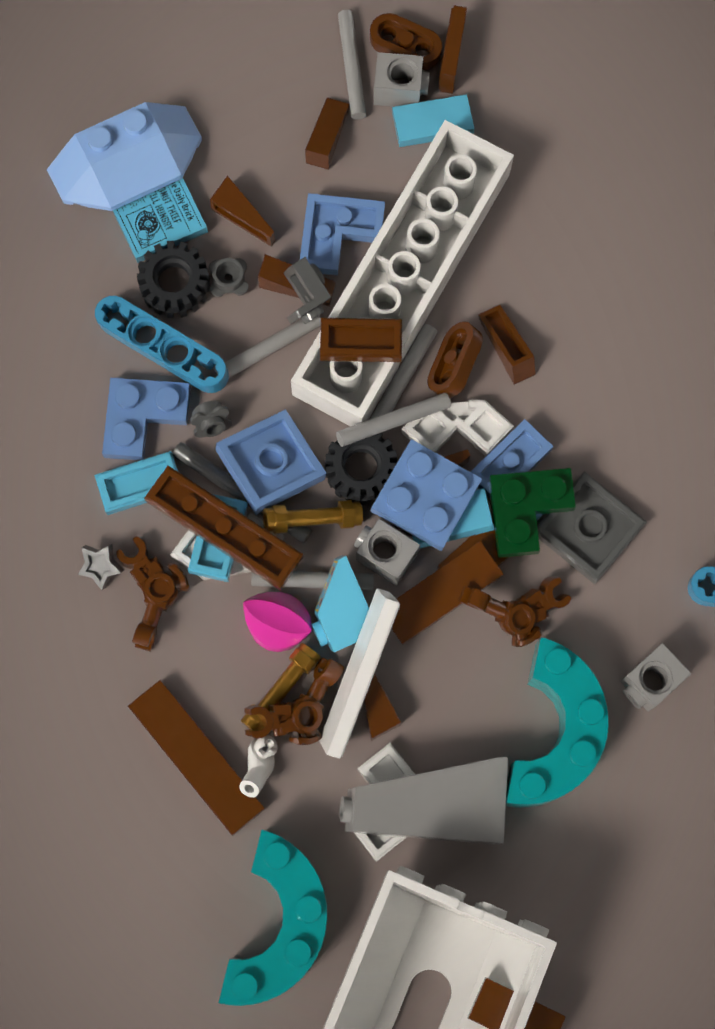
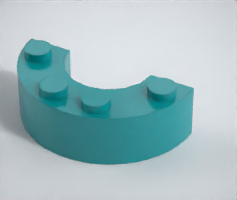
[506,637,608,808]
[218,829,328,1006]

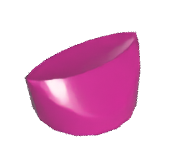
[243,592,312,652]

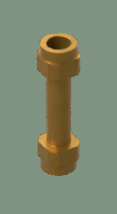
[263,500,363,534]
[241,643,321,729]

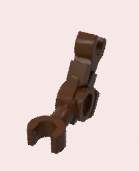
[116,536,190,652]
[458,576,572,647]
[244,657,345,746]

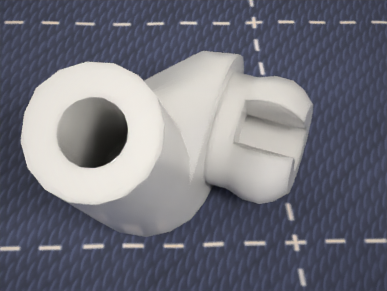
[239,735,278,797]

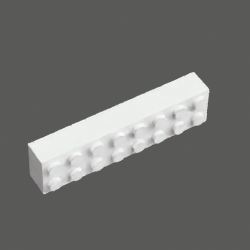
[291,120,514,426]

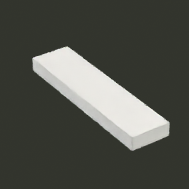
[319,588,400,759]

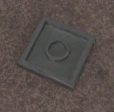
[537,471,647,584]

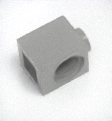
[373,52,430,107]
[354,519,420,586]
[620,643,691,712]

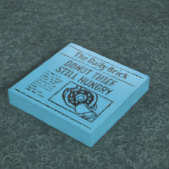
[113,178,208,263]

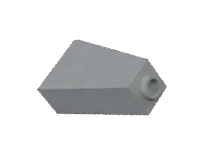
[339,757,508,844]

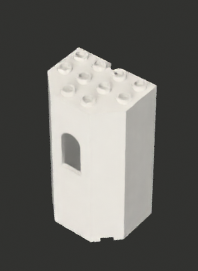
[323,866,557,1029]

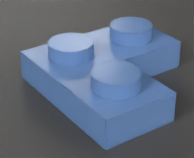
[300,193,385,276]
[102,378,191,461]
[471,419,554,521]

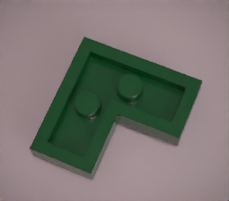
[489,468,576,558]

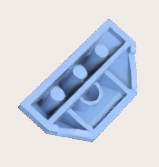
[47,102,202,211]

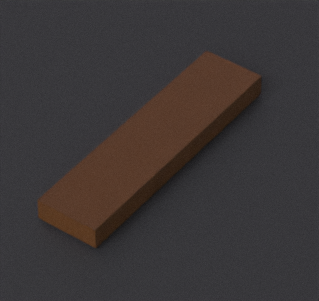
[144,465,304,591]
[128,680,265,836]

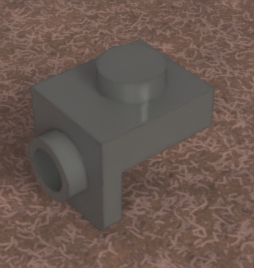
[284,257,331,324]

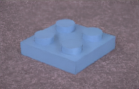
[215,409,327,515]
[370,439,482,551]

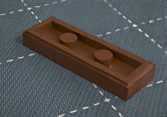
[391,541,504,645]

